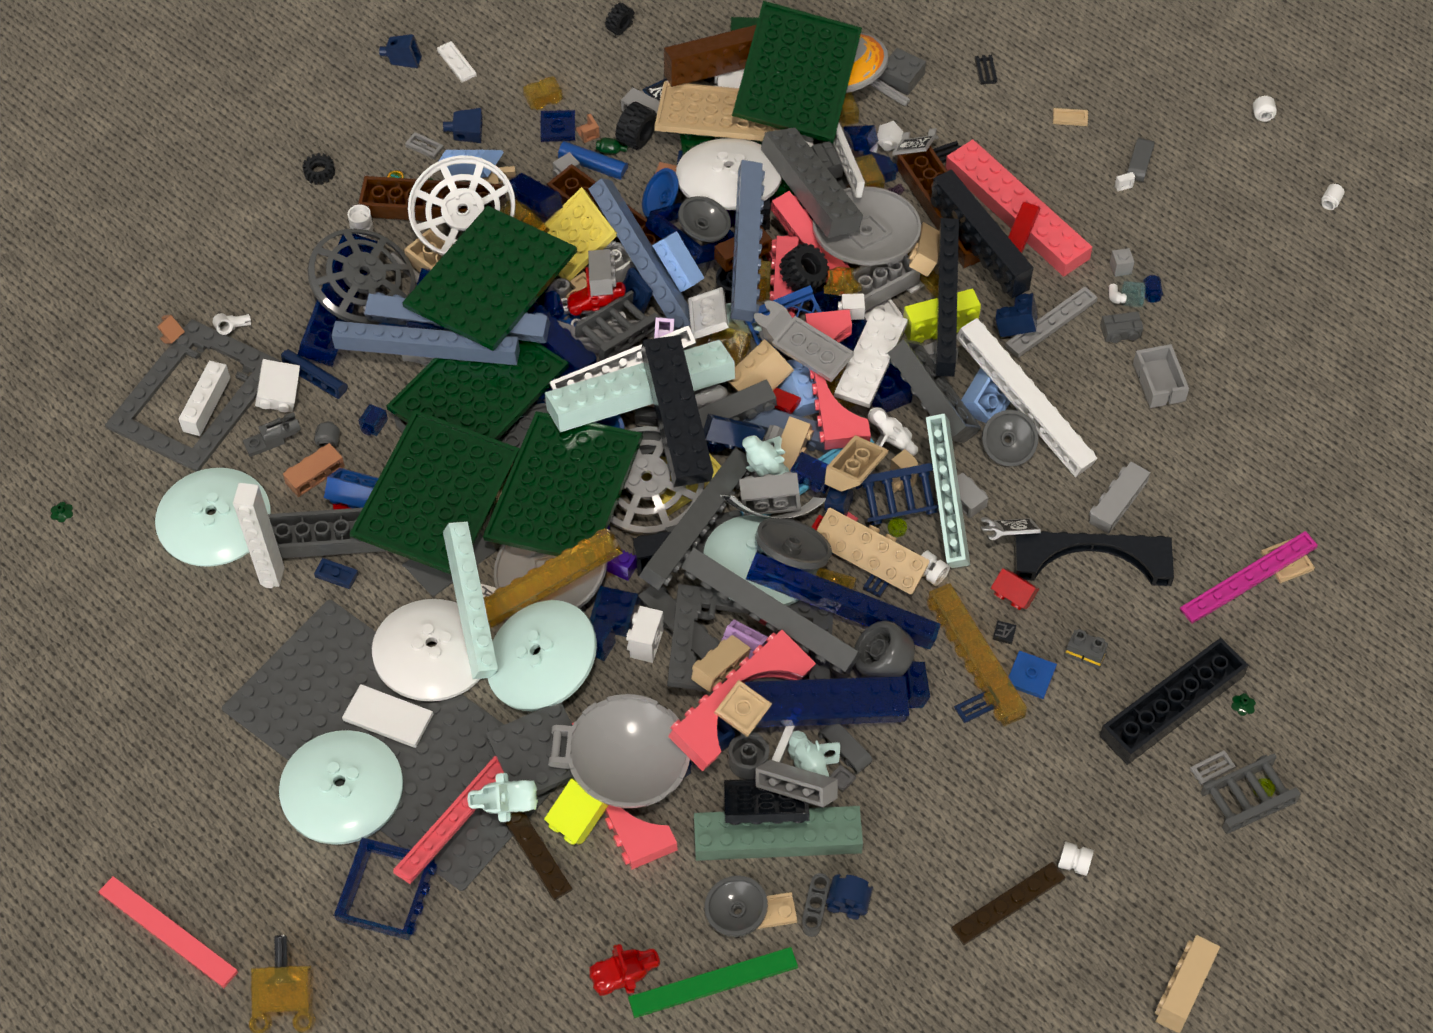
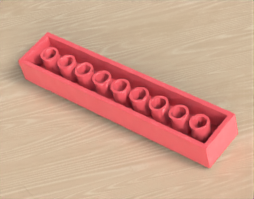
[945,139,1092,277]

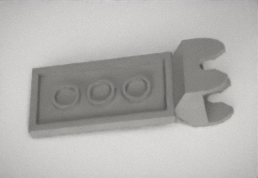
[754,301,854,382]

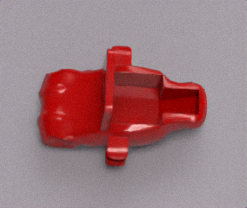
[567,267,626,315]
[589,944,660,996]

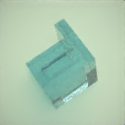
[1121,281,1145,307]

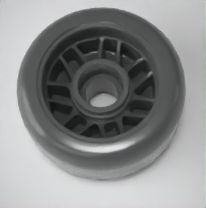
[854,621,915,684]

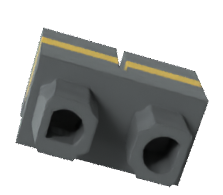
[1064,629,1108,669]

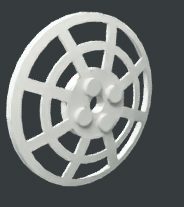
[408,155,516,255]

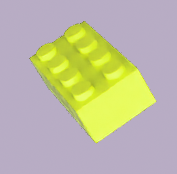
[903,288,981,343]

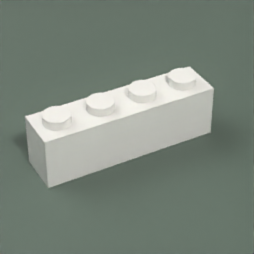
[179,360,230,436]

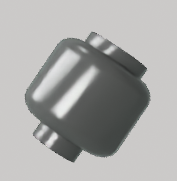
[314,421,340,448]

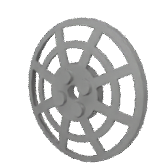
[610,426,705,535]

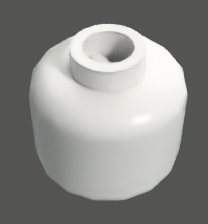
[1253,96,1277,122]

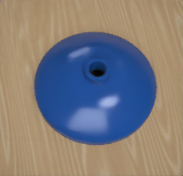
[642,168,679,219]

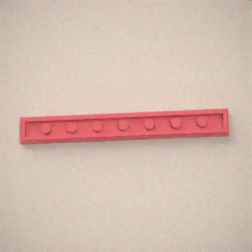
[393,756,504,884]
[98,876,238,988]

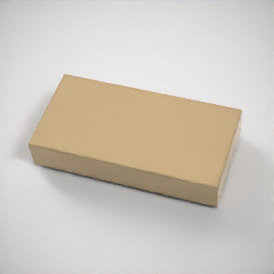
[1053,108,1088,126]

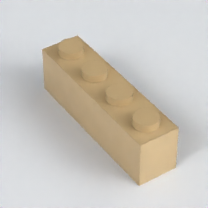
[908,222,939,277]

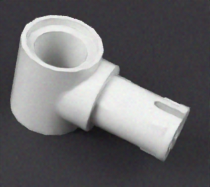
[212,313,251,335]

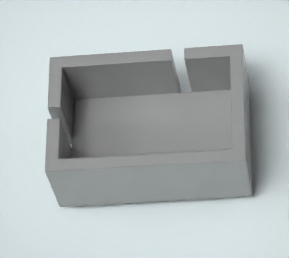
[1133,344,1189,408]

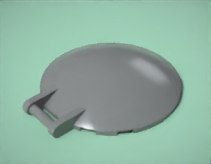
[548,694,690,808]

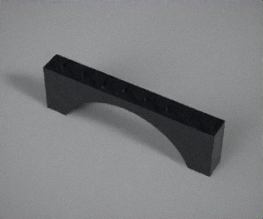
[1014,531,1174,586]

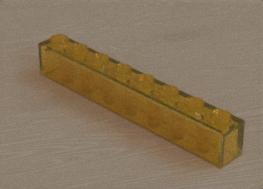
[483,528,623,628]
[927,583,1027,726]

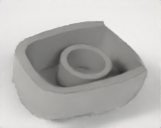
[694,384,728,409]

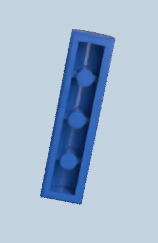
[558,141,628,180]

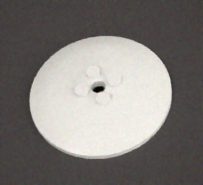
[676,138,782,210]
[372,599,480,701]

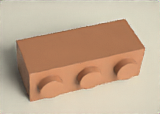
[283,443,345,497]

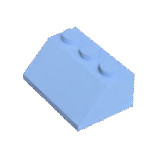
[439,150,504,177]
[652,231,704,293]
[777,359,819,417]
[961,368,1010,423]

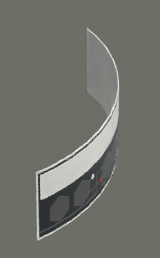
[720,495,826,518]

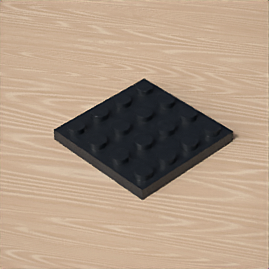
[724,779,810,825]

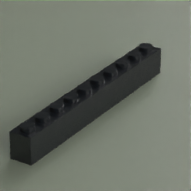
[936,218,959,377]

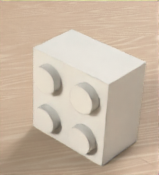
[626,606,664,663]

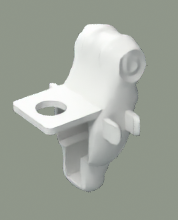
[868,407,918,456]

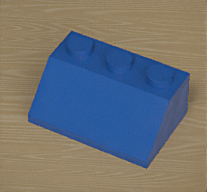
[324,468,378,508]

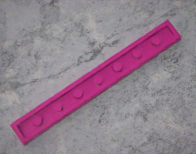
[1180,531,1318,624]

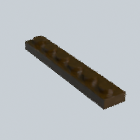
[505,811,572,901]
[951,862,1065,945]

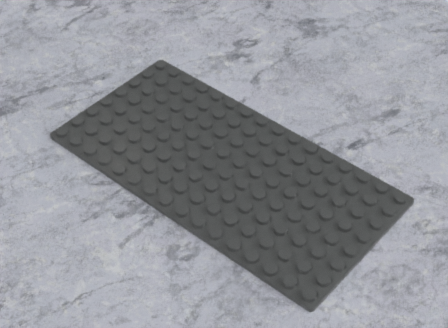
[222,600,556,891]

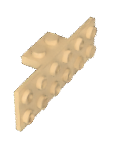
[817,508,930,595]

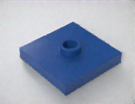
[1006,651,1057,699]

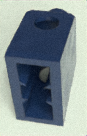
[379,34,422,69]
[443,108,483,143]

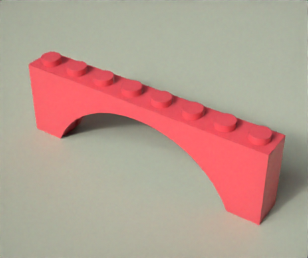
[805,309,871,450]
[668,630,816,772]
[572,723,677,869]

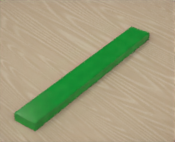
[628,947,798,1019]

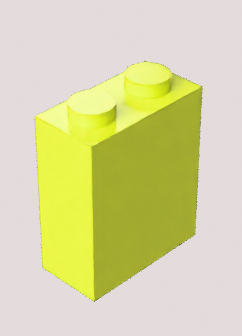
[544,778,608,845]

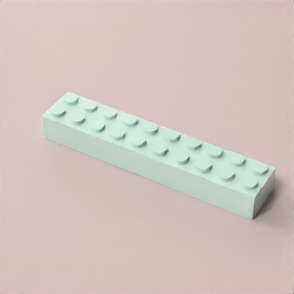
[545,340,735,432]

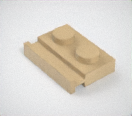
[757,892,797,929]

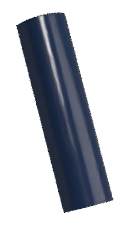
[281,349,348,399]

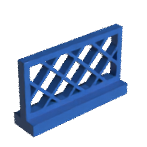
[744,286,821,349]

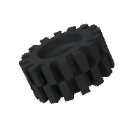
[605,2,635,36]
[302,153,335,185]

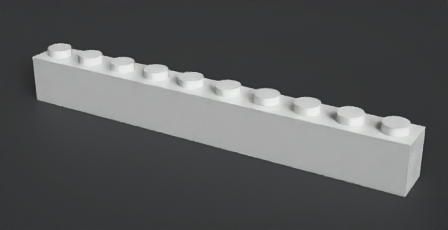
[956,318,1097,477]

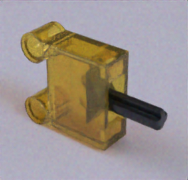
[249,935,315,1033]

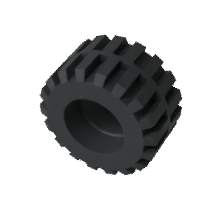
[615,102,657,150]
[779,243,830,292]

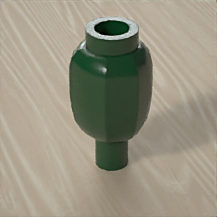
[595,137,627,155]

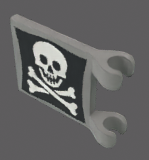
[893,128,939,155]
[981,517,1041,540]

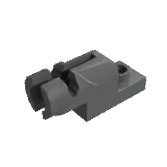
[243,412,301,457]

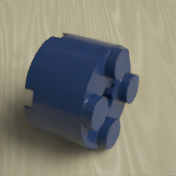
[826,874,873,920]

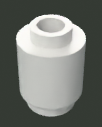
[1321,184,1345,210]

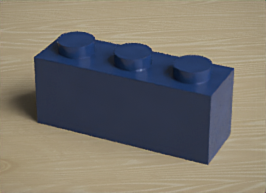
[703,413,766,452]

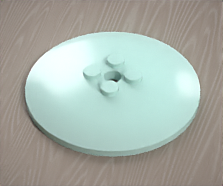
[155,468,271,567]
[703,515,819,606]
[488,600,597,711]
[279,730,403,844]

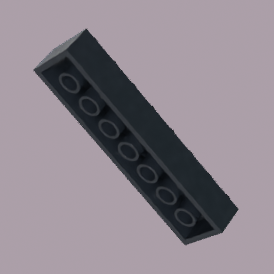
[931,169,1034,299]
[641,335,714,487]
[1100,637,1249,765]

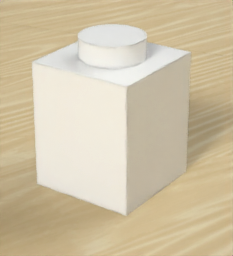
[876,121,903,151]
[838,294,865,320]

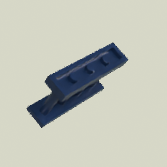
[860,463,939,525]

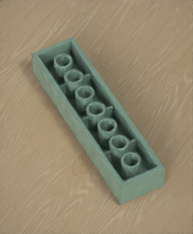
[694,806,863,861]

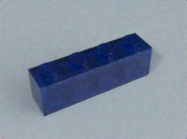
[509,173,563,218]

